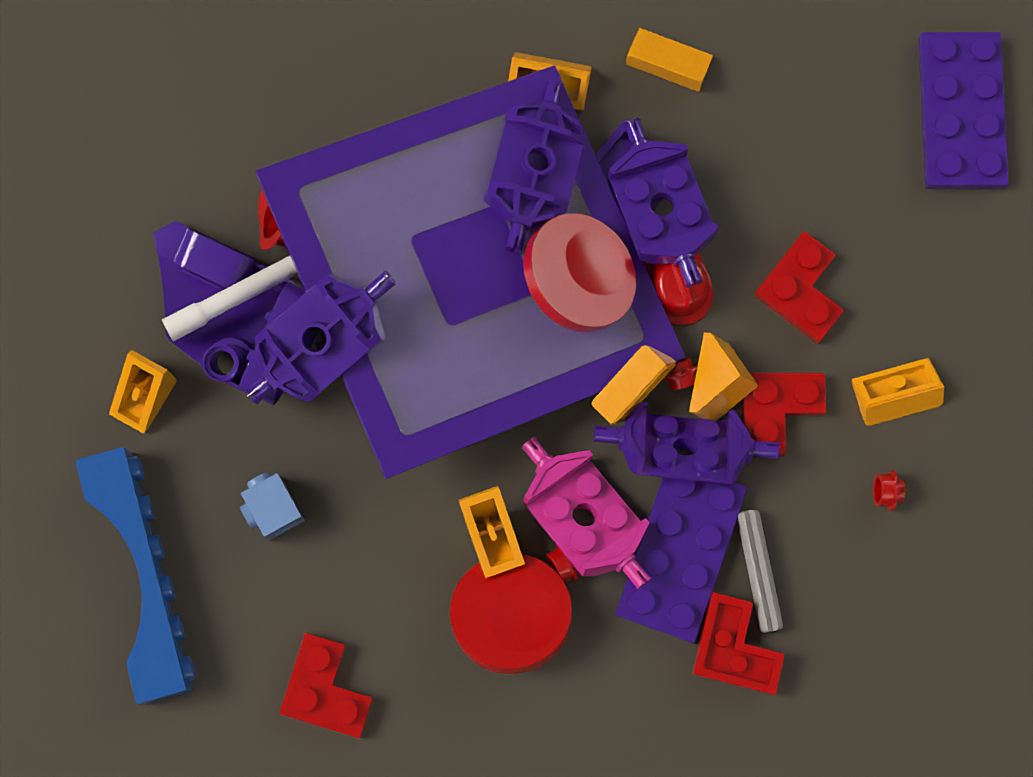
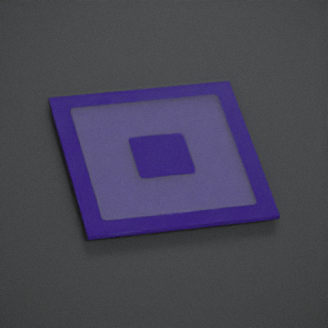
[255,65,685,480]

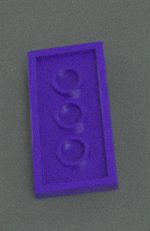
[918,32,1009,189]
[614,477,747,644]

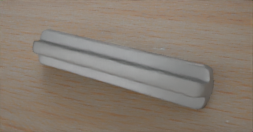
[737,510,783,633]

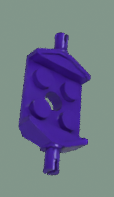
[483,80,587,254]
[608,117,719,288]
[246,270,397,404]
[593,402,779,484]

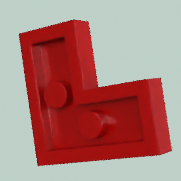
[753,231,844,344]
[742,373,826,456]
[692,592,785,695]
[279,633,373,739]

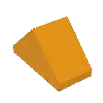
[689,332,758,422]
[109,350,177,434]
[458,486,525,578]

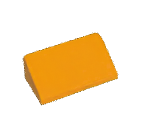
[625,28,713,92]
[508,52,592,111]
[592,345,676,424]
[852,358,944,426]

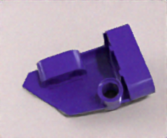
[153,221,320,406]

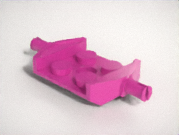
[522,437,652,590]

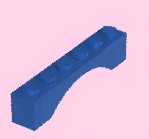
[75,447,196,705]

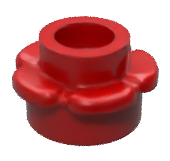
[663,358,698,391]
[873,470,906,511]
[546,544,578,582]

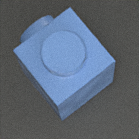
[240,472,305,541]

